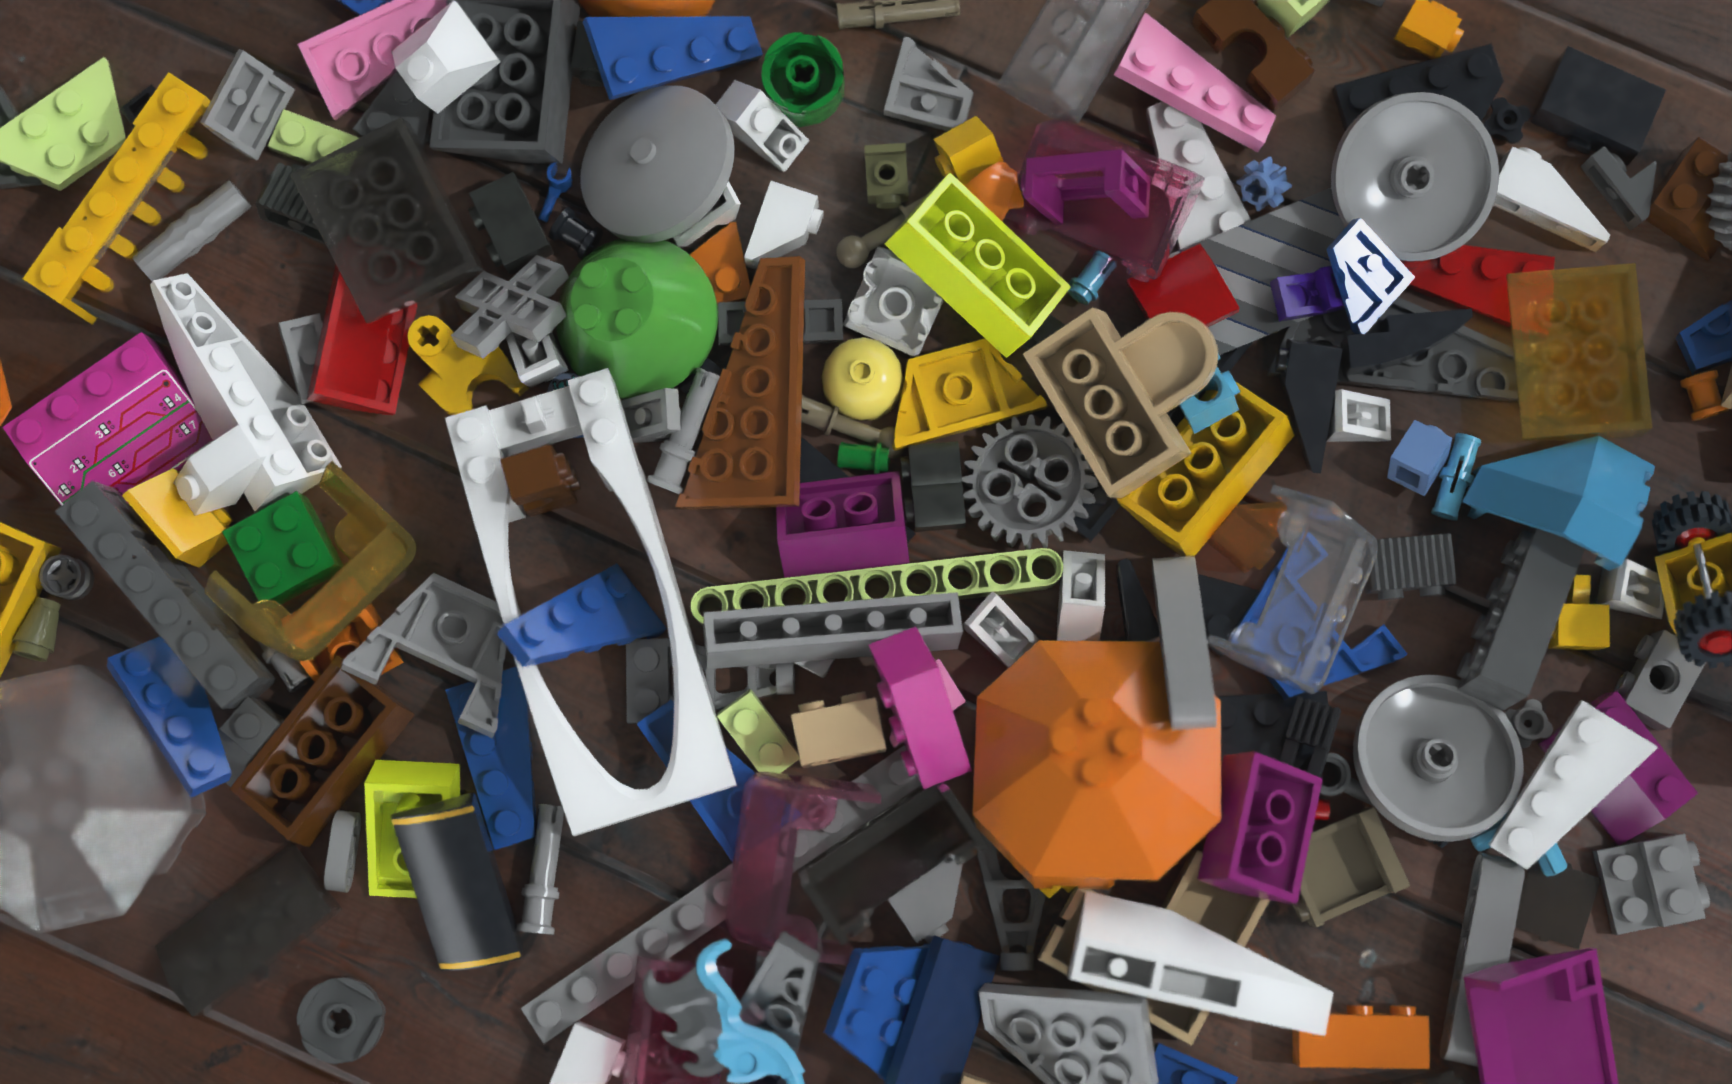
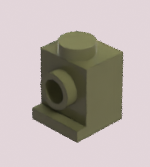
[864,143,909,209]

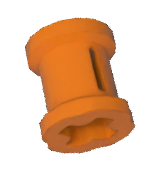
[1680,370,1729,421]

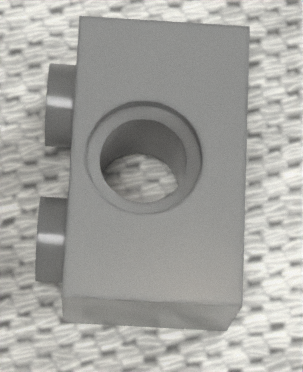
[1614,630,1706,731]

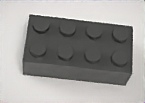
[1456,527,1585,710]

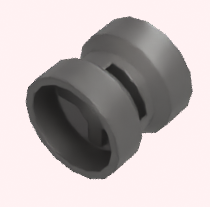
[39,554,94,600]

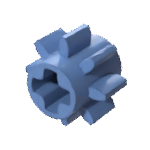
[1236,157,1292,211]

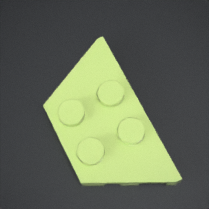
[0,57,126,191]

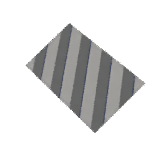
[1136,188,1345,355]

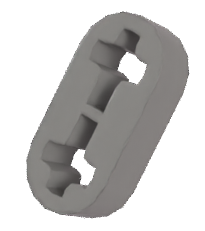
[324,810,361,893]

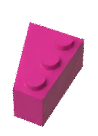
[868,626,972,789]

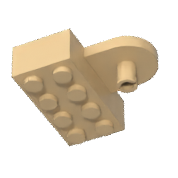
[1023,307,1218,498]

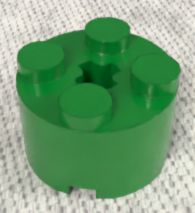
[761,32,845,127]

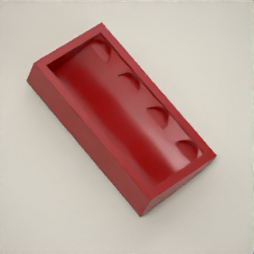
[307,236,427,416]

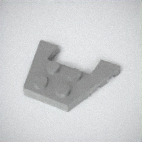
[341,573,506,738]

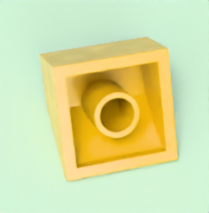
[122,468,234,568]

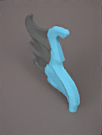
[642,938,805,1084]

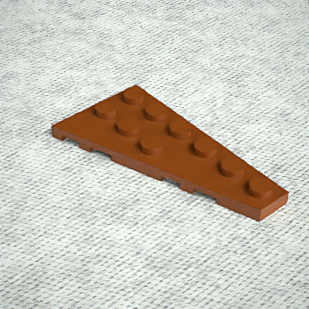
[675,256,805,510]

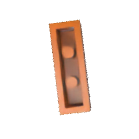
[1292,1005,1430,1069]

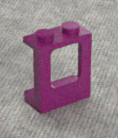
[1021,149,1151,225]

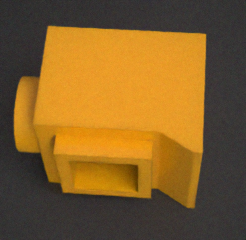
[1394,0,1464,59]

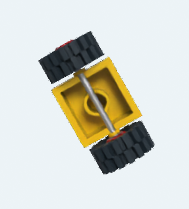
[1652,491,1732,668]

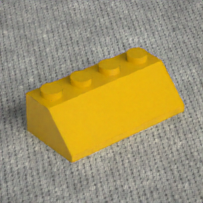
[1116,373,1295,556]

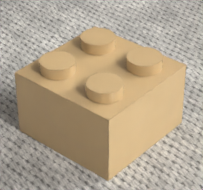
[791,692,886,768]

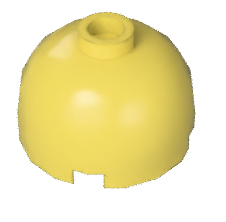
[821,337,904,421]

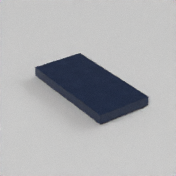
[884,935,1000,1084]

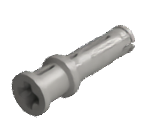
[647,367,720,494]
[516,804,564,935]

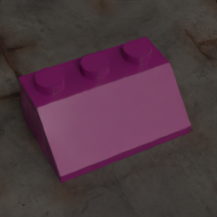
[776,471,910,578]
[1538,691,1698,845]
[1197,752,1323,904]

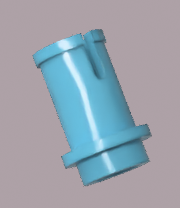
[1068,251,1117,305]

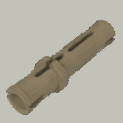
[836,0,960,30]

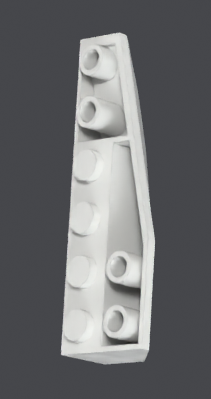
[150,273,342,512]
[1067,891,1333,1036]

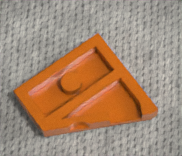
[690,221,751,305]

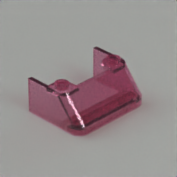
[725,772,882,965]

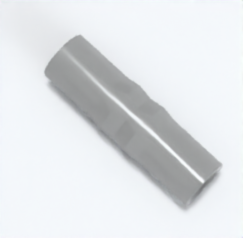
[132,180,252,281]

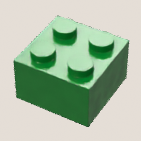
[222,491,346,609]

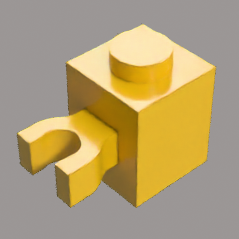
[1548,575,1610,650]

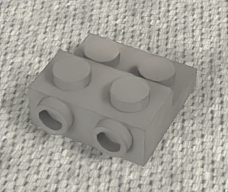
[1593,834,1710,935]

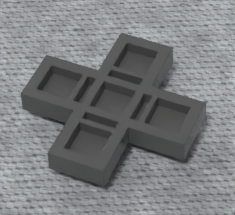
[718,299,843,385]

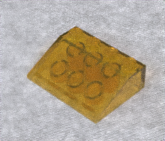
[1506,263,1652,440]

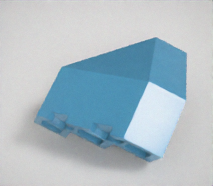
[1462,436,1655,571]

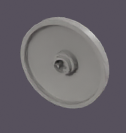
[581,85,734,243]
[1331,92,1499,261]
[1353,675,1524,842]

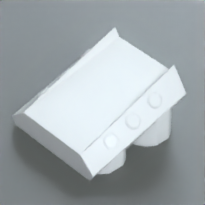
[843,247,944,357]

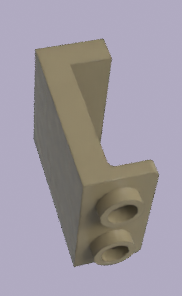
[1292,807,1410,927]

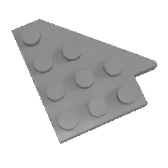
[978,983,1159,1084]

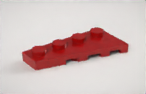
[1400,245,1555,340]

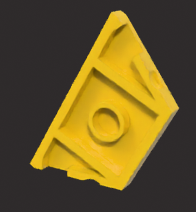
[892,338,1047,451]

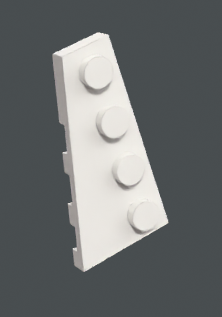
[1146,101,1251,250]
[1488,700,1658,869]

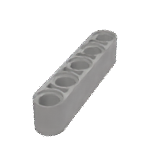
[1152,555,1217,731]
[1440,852,1525,1067]

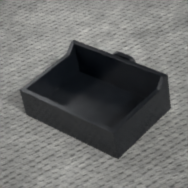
[1530,46,1666,166]

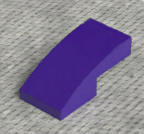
[1270,266,1345,322]

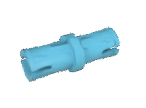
[1431,433,1481,520]

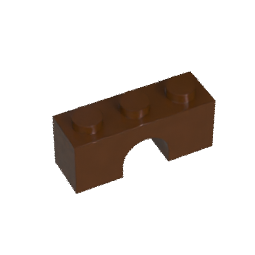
[1191,0,1315,113]
[500,444,581,517]

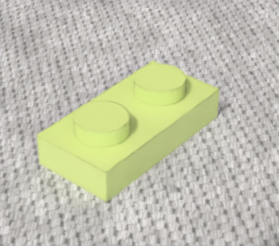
[268,109,362,178]
[717,689,800,783]

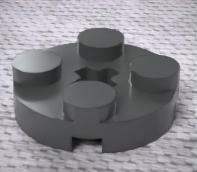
[297,977,386,1064]

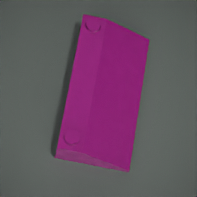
[1463,948,1619,1084]

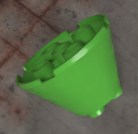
[556,239,718,399]

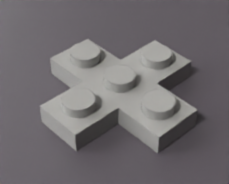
[451,255,569,359]

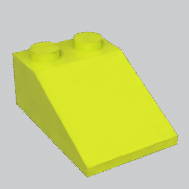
[365,760,460,898]

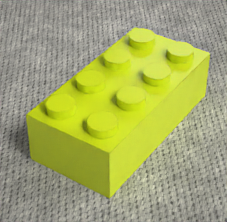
[885,172,1071,358]

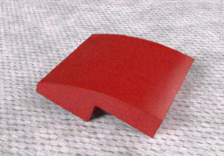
[1126,243,1240,327]

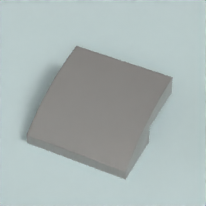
[200,49,295,160]

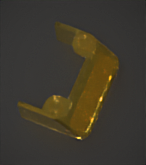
[204,461,416,661]

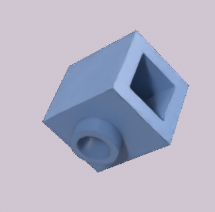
[1387,420,1452,496]

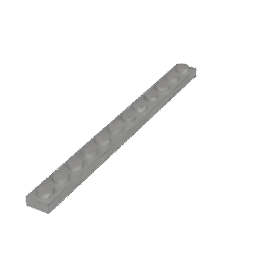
[520,745,921,1044]

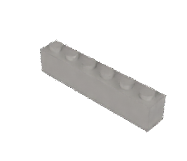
[703,592,963,669]

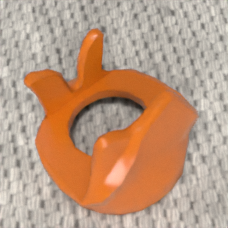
[965,162,1024,221]

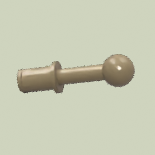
[836,196,925,268]
[801,395,907,459]

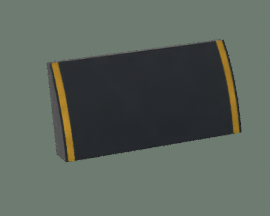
[391,792,523,971]

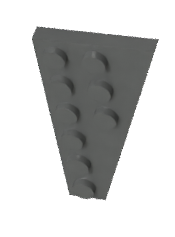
[1267,297,1547,403]

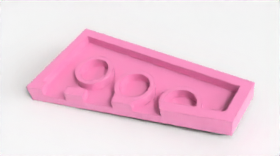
[298,0,447,121]
[1114,12,1276,152]

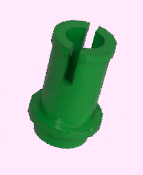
[837,442,890,474]

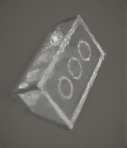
[997,0,1151,123]

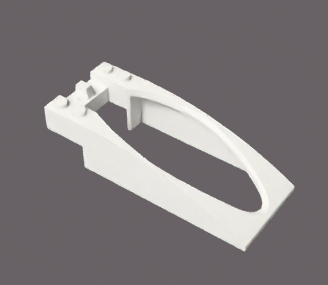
[445,368,737,836]

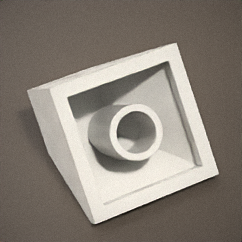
[392,0,501,114]

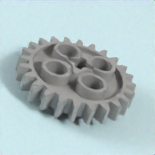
[962,415,1098,550]

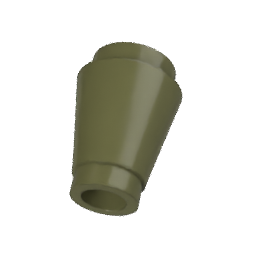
[12,597,61,662]

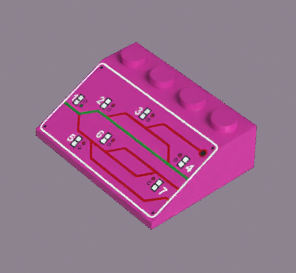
[2,332,213,506]

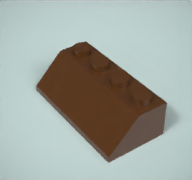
[229,655,415,848]

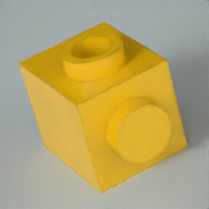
[933,116,1004,186]

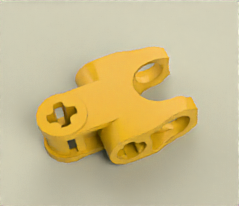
[408,315,528,416]

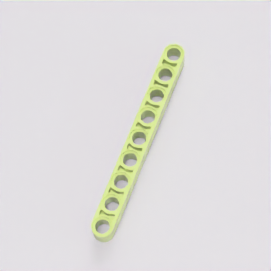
[690,548,1063,625]

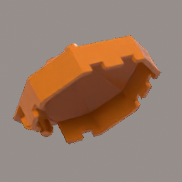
[973,640,1221,890]

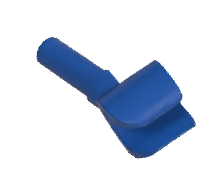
[538,162,573,223]

